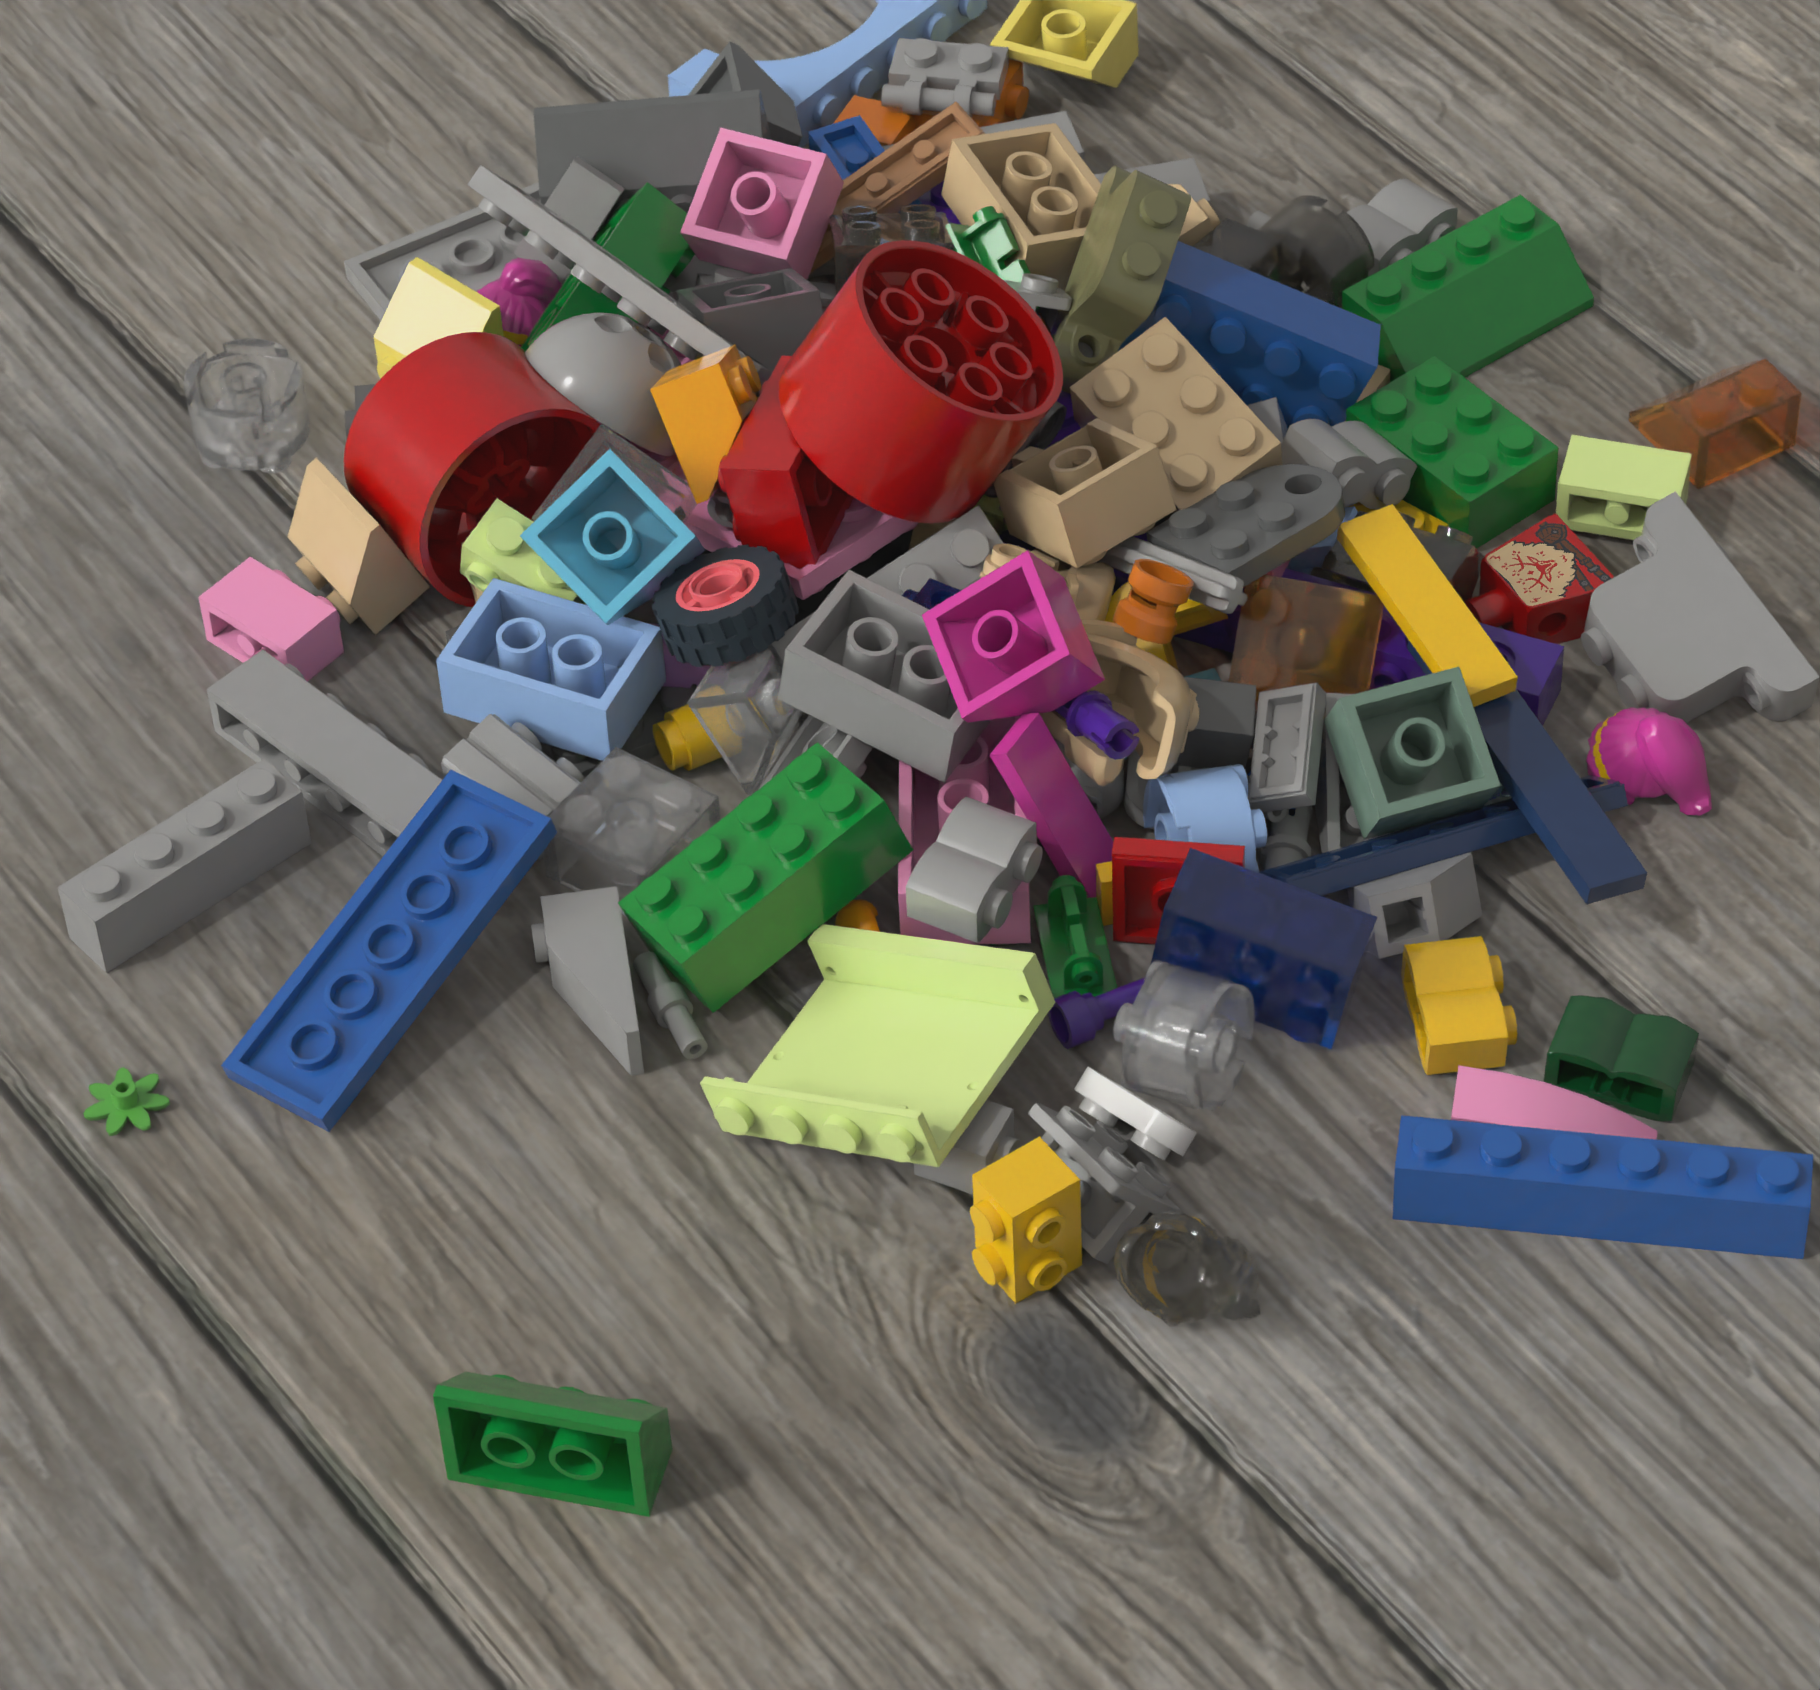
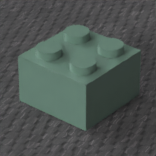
[1324,667,1501,840]

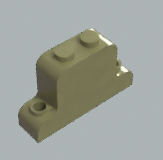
[1050,166,1191,394]

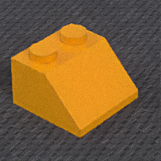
[650,344,761,504]

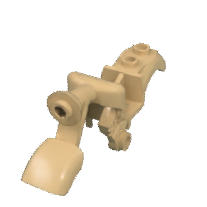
[909,519,1199,786]

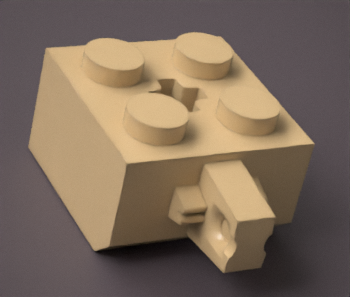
[994,418,1176,568]

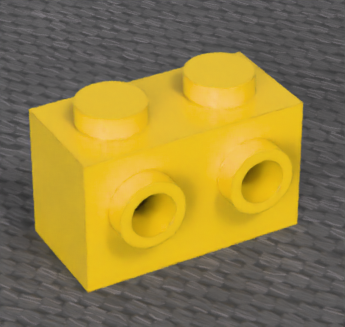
[970,1136,1082,1304]

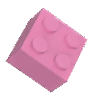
[680,128,844,280]

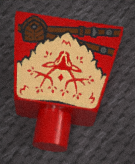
[1464,513,1614,644]

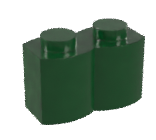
[1544,995,1699,1121]

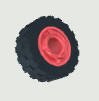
[652,545,799,667]

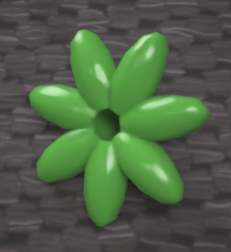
[83,1067,170,1136]

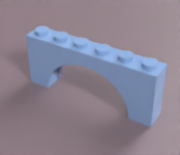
[668,0,987,148]

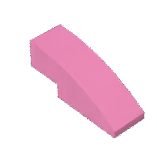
[1451,1065,1657,1140]

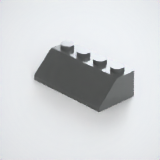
[533,89,772,235]

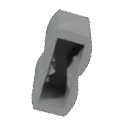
[1328,178,1458,281]
[1281,419,1417,510]
[906,797,1042,943]

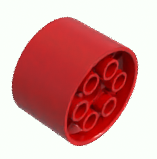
[779,240,1063,523]
[344,332,619,607]

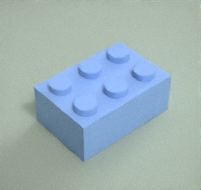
[436,578,666,763]

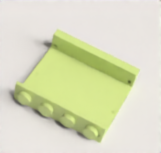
[700,924,1055,1167]

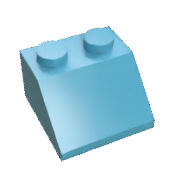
[520,449,705,626]

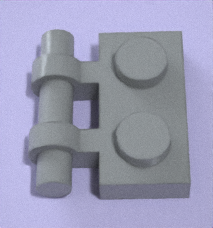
[881,38,1009,118]

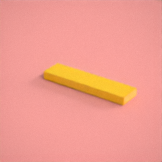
[1337,504,1518,707]

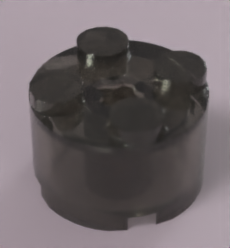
[1234,195,1374,309]

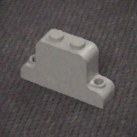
[1581,491,1820,723]

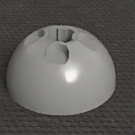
[525,313,681,456]

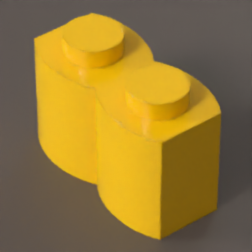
[1401,936,1517,1075]

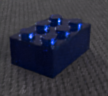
[1147,848,1378,1050]

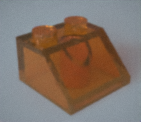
[1628,358,1802,489]
[1228,575,1384,703]

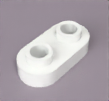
[1074,1066,1197,1161]

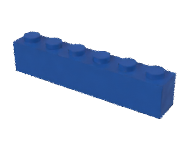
[1392,1115,1813,1259]

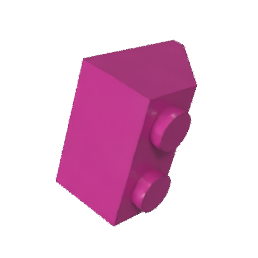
[922,550,1105,723]

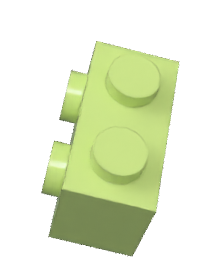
[1556,435,1692,540]
[460,499,587,605]

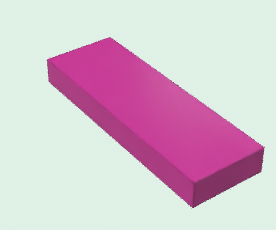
[990,713,1113,898]

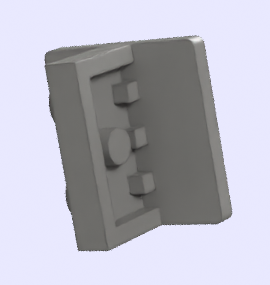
[1028,1102,1182,1264]

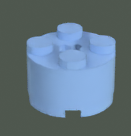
[1143,764,1267,893]

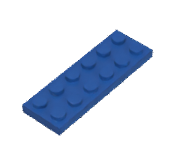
[221,770,558,1132]

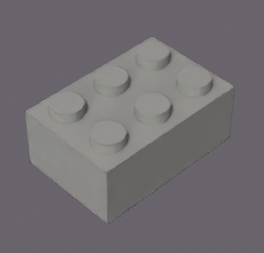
[778,570,991,783]

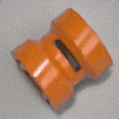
[1112,559,1194,644]

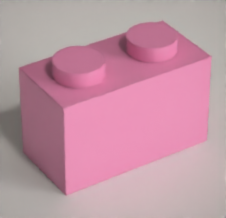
[198,557,344,682]

